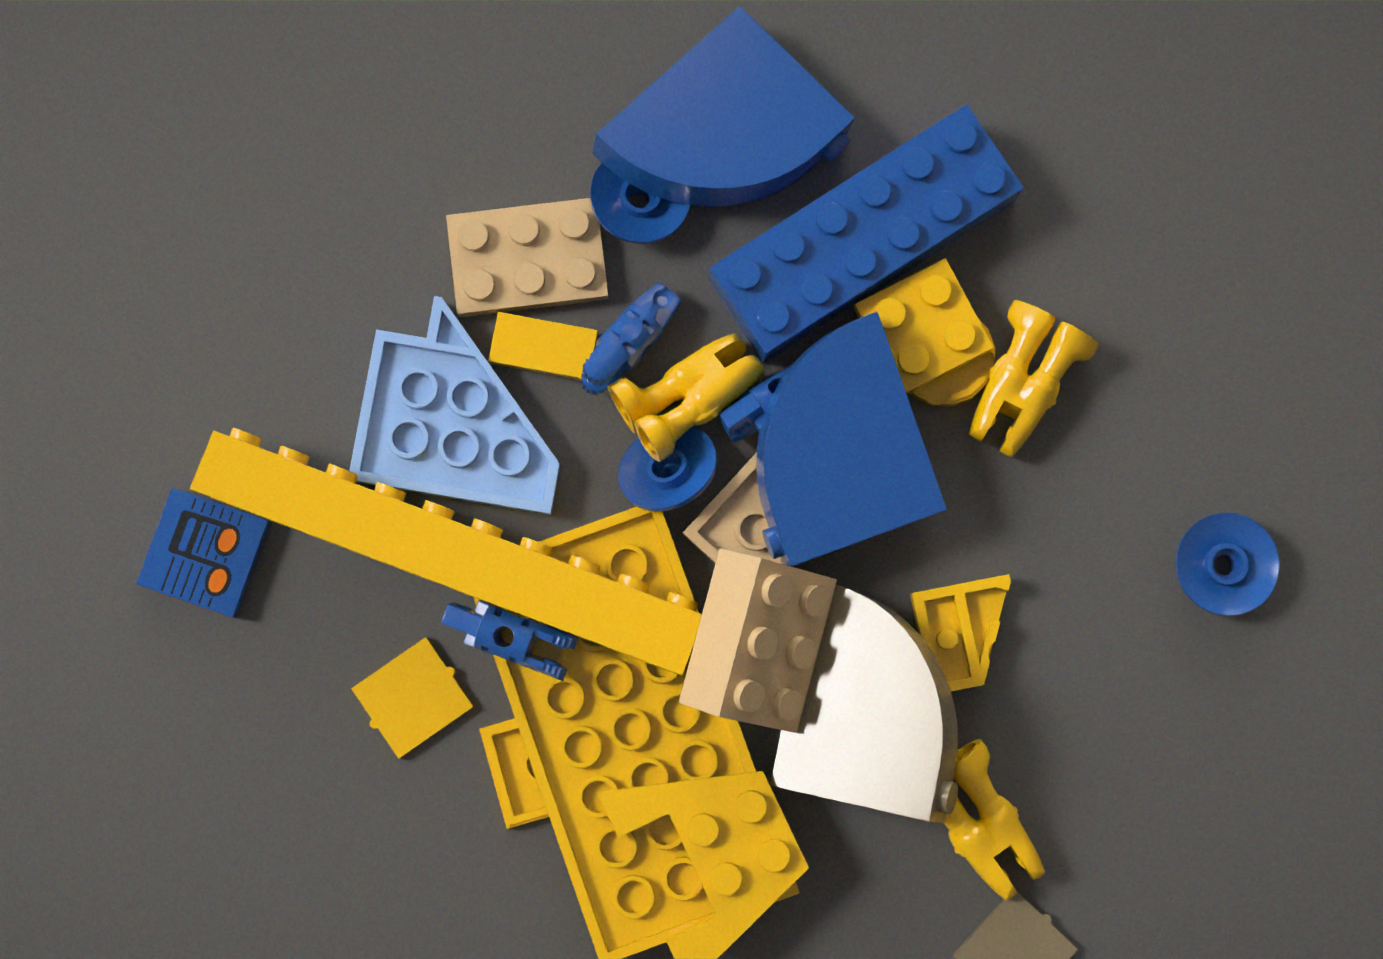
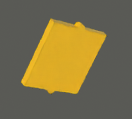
[351,637,474,759]

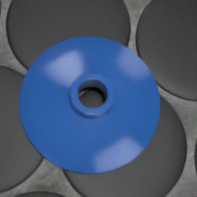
[590,162,690,244]
[618,426,717,511]
[1175,513,1280,616]

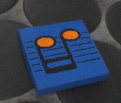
[136,488,271,618]

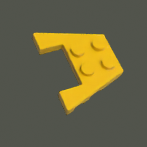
[598,771,809,959]

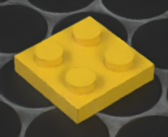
[854,258,994,394]

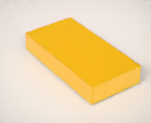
[488,312,598,381]

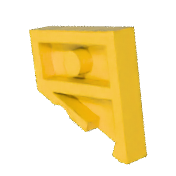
[910,574,1011,692]

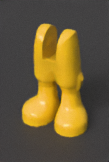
[969,300,1099,457]
[607,333,765,462]
[944,739,1045,901]

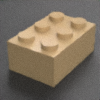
[679,548,837,733]

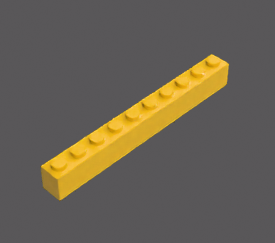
[190,428,702,676]

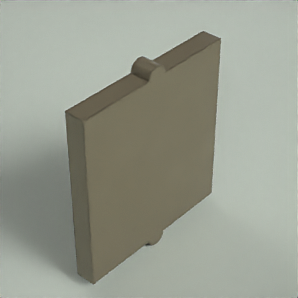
[952,892,1078,959]

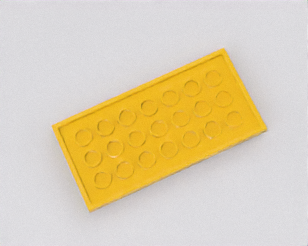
[473,507,800,959]

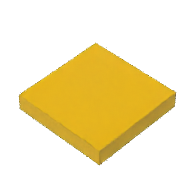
[479,718,549,829]

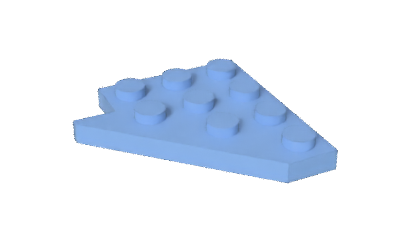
[349,296,560,516]

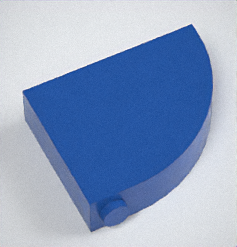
[592,6,855,207]
[756,312,947,566]

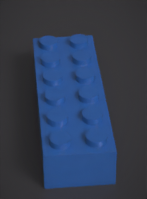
[709,104,1024,363]

